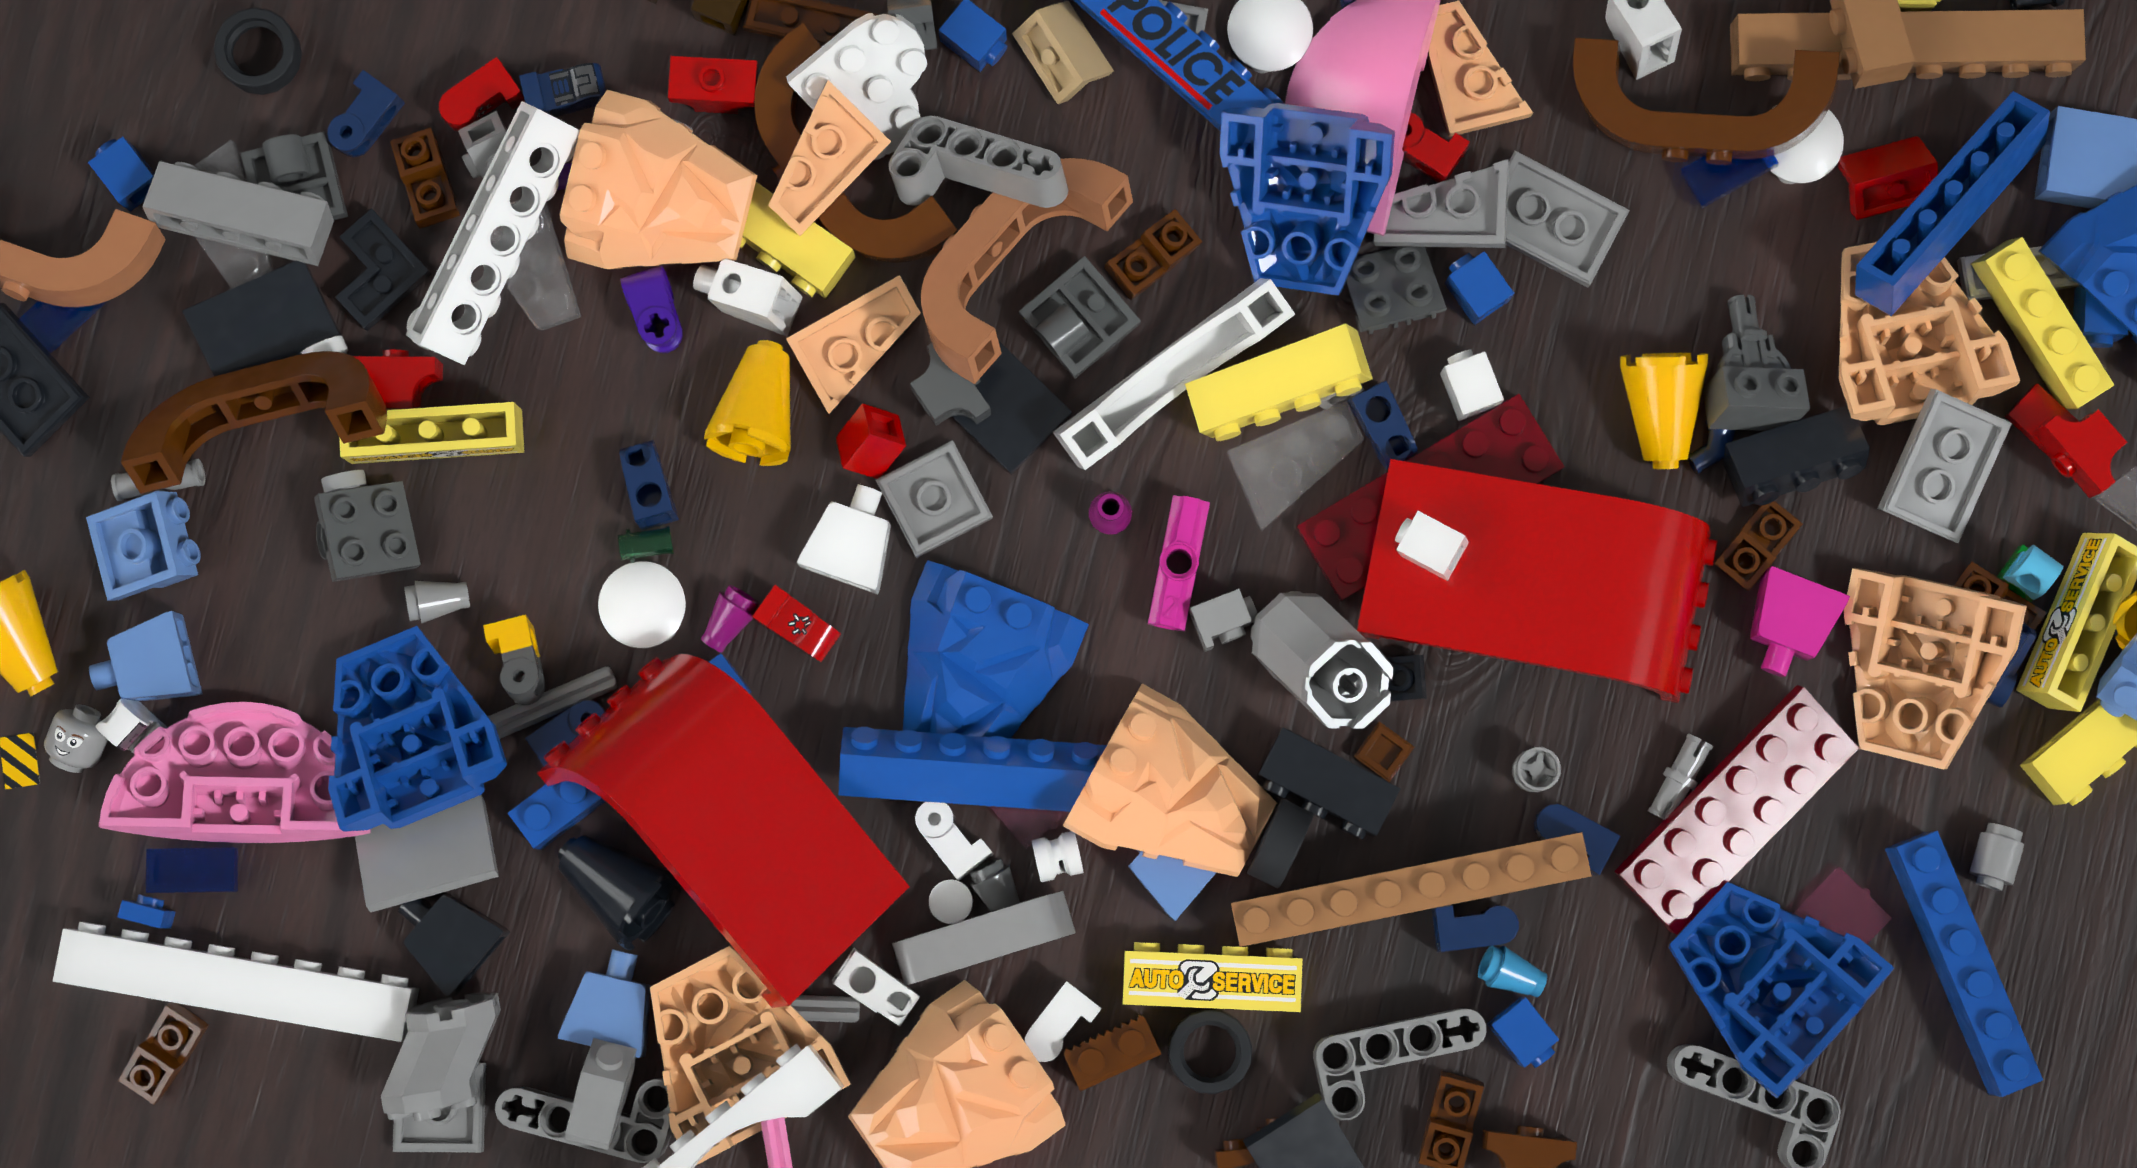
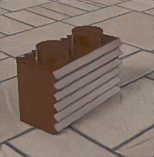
[1064,1014,1161,1092]

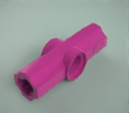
[1147,495,1210,632]

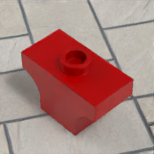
[668,56,759,114]
[353,349,443,410]
[2033,409,2128,498]

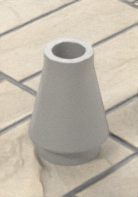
[404,581,470,624]

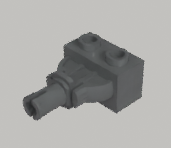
[1702,295,1810,431]

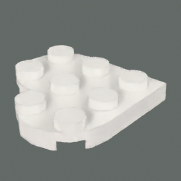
[786,13,927,160]

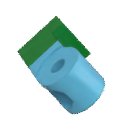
[1997,545,2064,602]

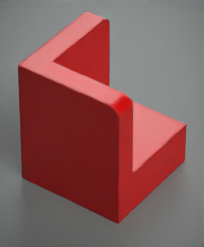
[836,403,906,479]

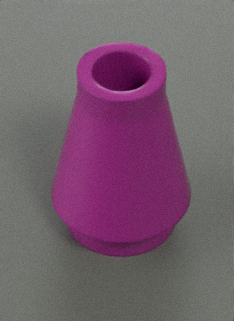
[1089,491,1132,535]
[700,585,759,653]

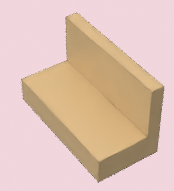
[1012,1,1114,104]

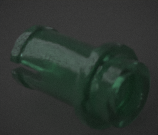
[618,526,674,564]

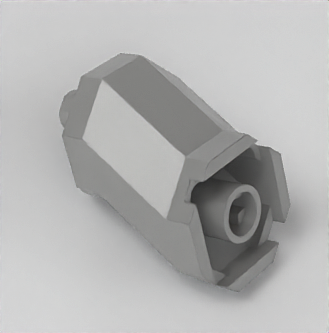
[1250,591,1393,729]
[381,993,501,1121]

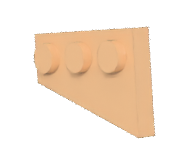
[1427,1,1533,137]
[768,80,891,236]
[786,275,921,414]

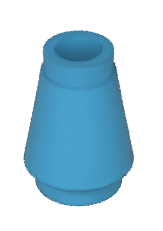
[1478,946,1547,998]

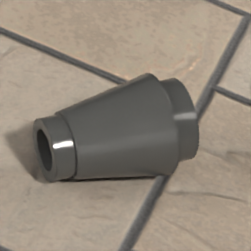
[969,857,1020,912]

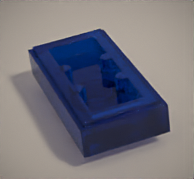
[1680,155,1779,209]
[19,301,107,353]
[146,847,238,893]

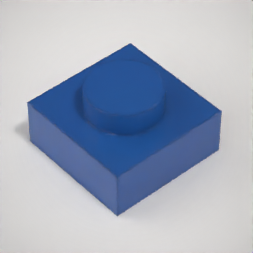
[117,894,176,929]

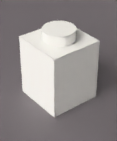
[1440,349,1504,421]
[1395,511,1469,581]

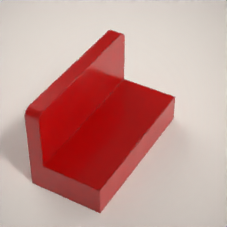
[1837,136,1938,220]

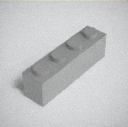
[142,161,334,266]

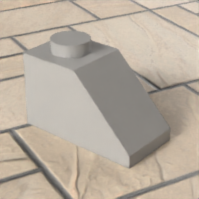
[565,1038,637,1150]

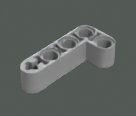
[889,116,1069,208]
[892,891,1076,986]
[1313,1008,1486,1120]
[1667,1044,1841,1168]
[495,1078,672,1163]

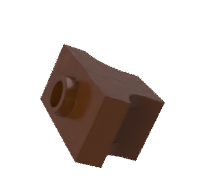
[1481,1125,1577,1168]

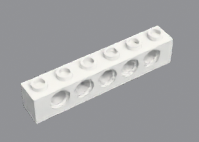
[406,101,580,365]

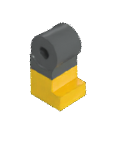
[483,614,545,705]

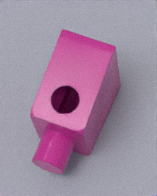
[1750,566,1850,677]

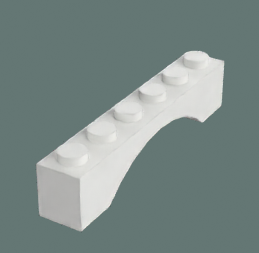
[1053,278,1295,470]
[643,1044,845,1168]

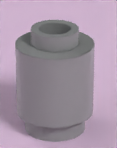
[1969,823,2024,891]

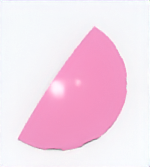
[1285,0,1440,236]
[99,702,371,843]

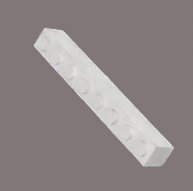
[53,922,420,1042]

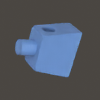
[89,611,202,701]
[1128,850,1216,921]
[558,949,651,1058]

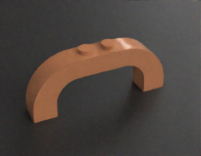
[921,158,1133,384]
[0,209,166,307]

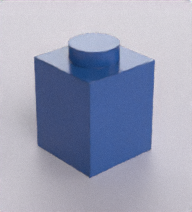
[939,0,1008,72]
[88,136,155,212]
[1444,251,1515,325]
[2073,285,2128,348]
[1487,997,1559,1068]

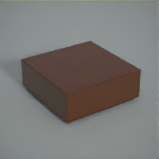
[1353,721,1415,782]

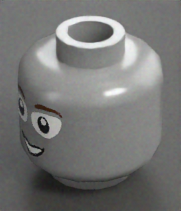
[44,704,108,773]

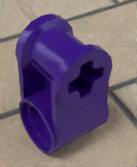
[620,265,683,353]

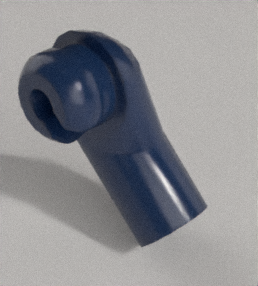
[1687,419,1736,474]

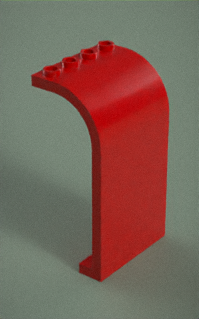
[1357,459,1717,703]
[537,654,910,1008]

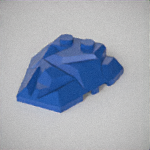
[1220,103,1395,295]
[2038,185,2137,344]
[903,560,1089,738]
[328,626,507,832]
[1669,882,1894,1099]

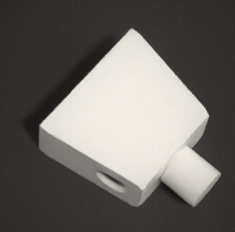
[1605,0,1682,80]
[693,259,802,336]
[797,484,891,595]

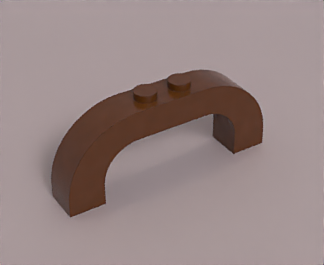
[754,23,958,263]
[1573,38,1840,165]
[121,351,387,494]

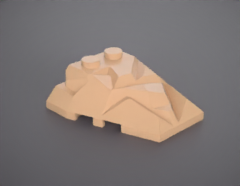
[560,90,757,269]
[1839,242,2020,425]
[1844,568,2027,770]
[1063,684,1277,877]
[650,946,851,1165]
[848,980,1065,1168]

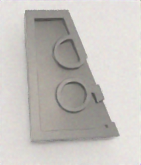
[1374,159,1509,248]

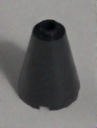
[558,835,682,950]

